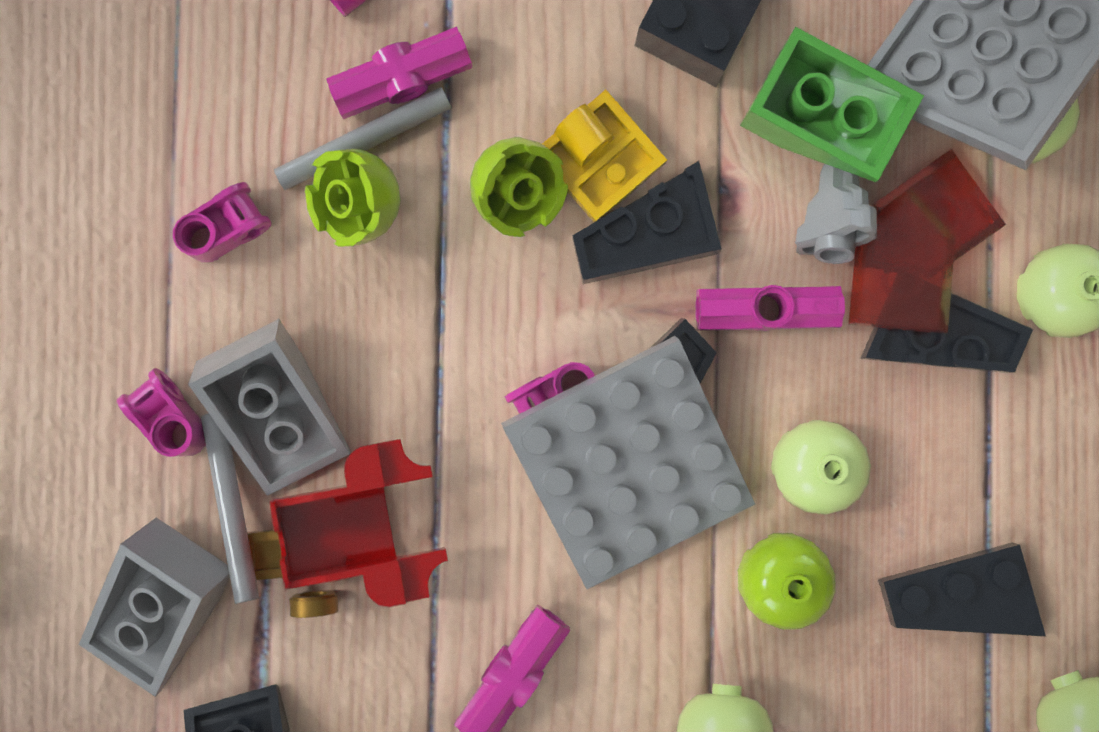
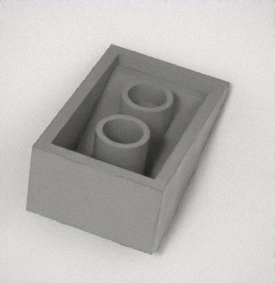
[188,319,350,496]
[79,517,230,697]

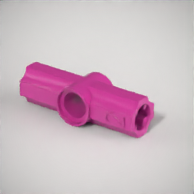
[326,27,473,119]
[695,285,845,331]
[454,604,570,732]

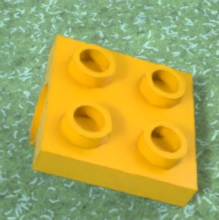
[542,89,667,222]

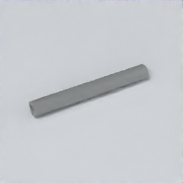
[274,87,451,190]
[201,414,259,604]

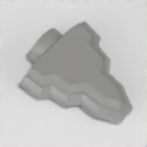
[795,164,877,264]

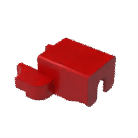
[270,439,448,607]

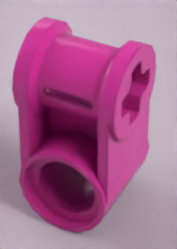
[173,182,272,263]
[504,362,595,414]
[117,368,206,457]

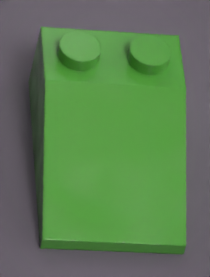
[740,26,924,182]

